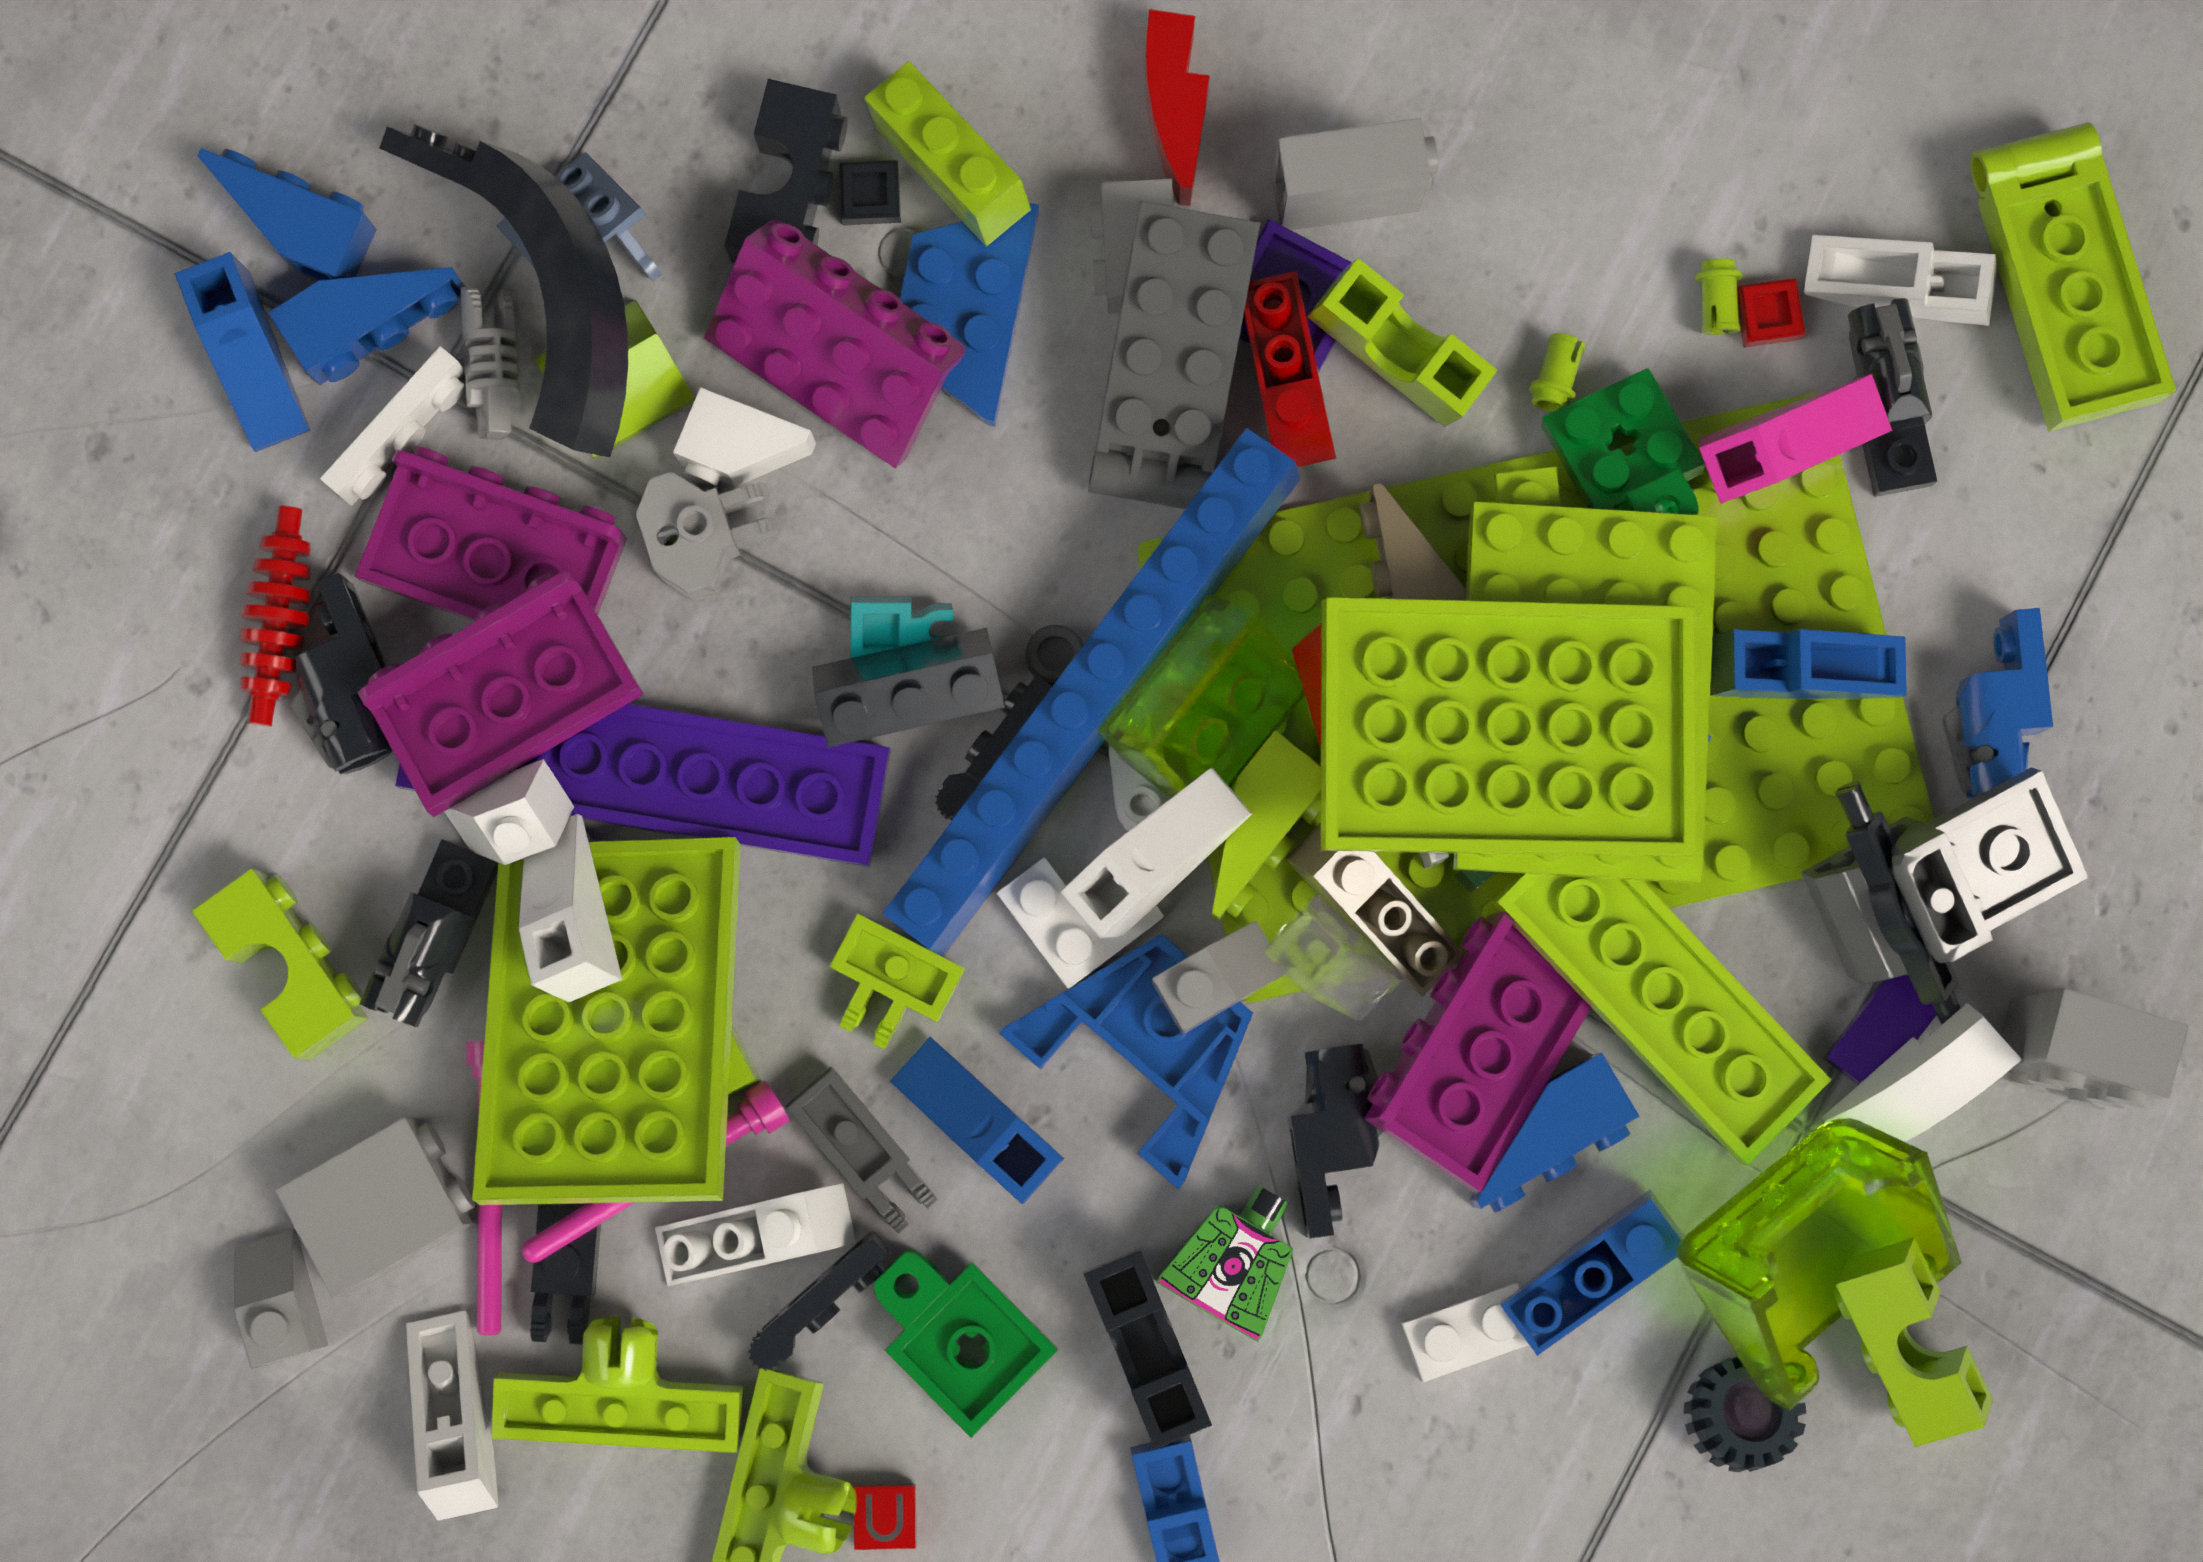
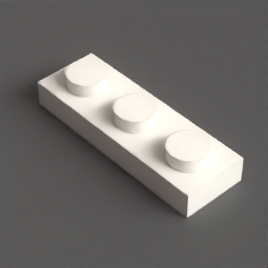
[320,346,466,506]

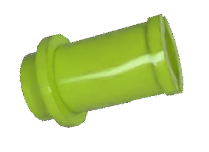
[1695,258,1743,336]
[1529,333,1586,412]

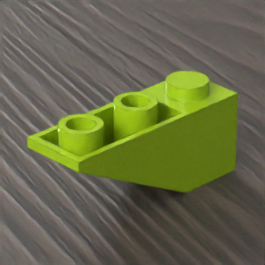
[1210,730,1321,923]

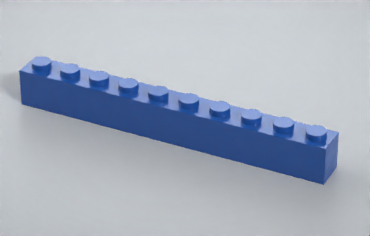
[882,428,1300,957]

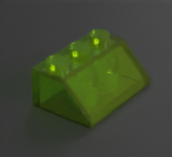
[1098,594,1305,799]

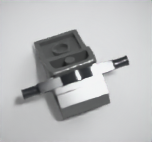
[1801,767,2089,1025]

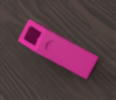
[1698,373,1892,504]

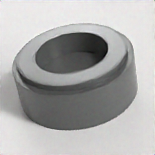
[1026,625,1084,686]

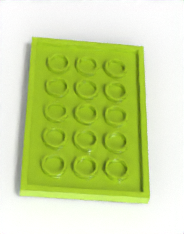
[1453,502,1717,884]
[1321,597,1696,857]
[472,837,741,1205]

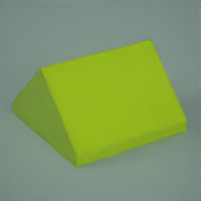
[534,300,695,459]

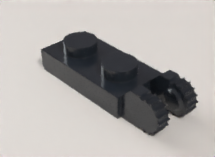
[935,675,1052,821]
[530,1203,601,1345]
[748,1232,888,1371]

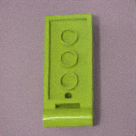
[1970,122,2177,432]

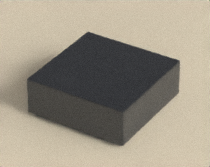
[839,160,901,225]

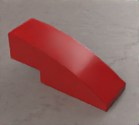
[1145,9,1210,206]

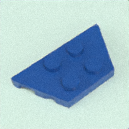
[900,203,1039,426]

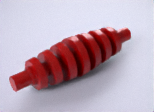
[240,506,311,727]

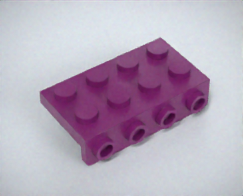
[704,220,966,469]
[354,446,627,621]
[358,571,644,817]
[1364,911,1591,1193]

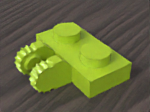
[830,913,966,1050]

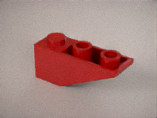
[1244,271,1337,467]

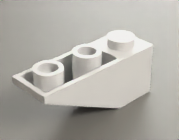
[1061,768,1253,938]
[519,813,622,1002]
[655,1183,856,1287]

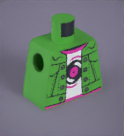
[1155,1185,1293,1343]

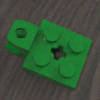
[1541,368,1705,515]
[874,1249,1058,1438]

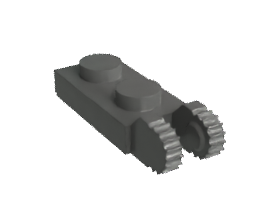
[785,1067,938,1234]

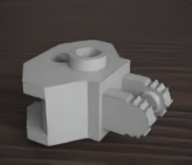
[636,472,782,602]

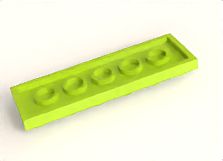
[1492,873,1831,1165]

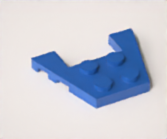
[999,933,1253,1190]

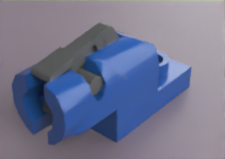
[1942,608,2053,799]

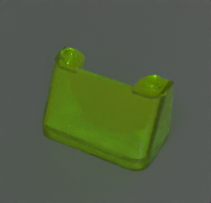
[1677,1118,1962,1411]

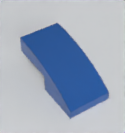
[1130,1435,1220,1562]

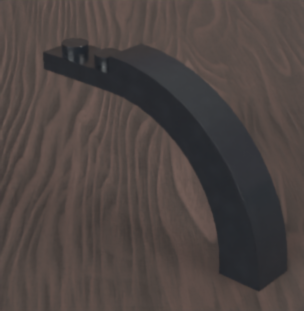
[379,124,629,458]

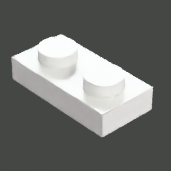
[1400,1282,1529,1382]

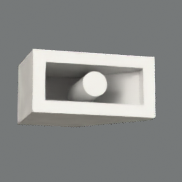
[673,387,816,488]
[444,759,574,865]

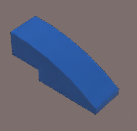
[1710,629,1907,699]

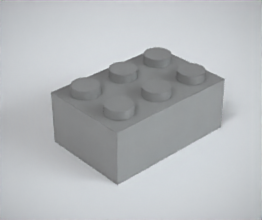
[2001,988,2188,1110]

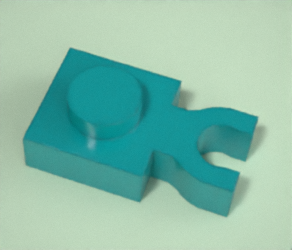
[850,596,953,658]

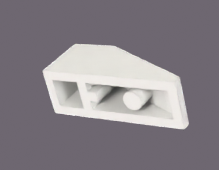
[406,1310,499,1521]

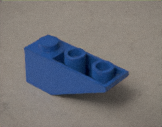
[197,148,377,281]
[174,252,311,452]
[268,267,466,385]
[890,1036,1065,1205]
[1470,1052,1640,1213]
[1500,1189,1688,1356]

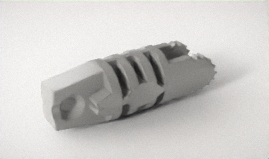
[460,287,520,440]

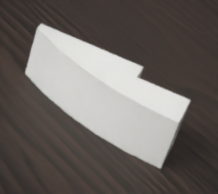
[1804,235,1998,326]
[1822,1003,2022,1163]

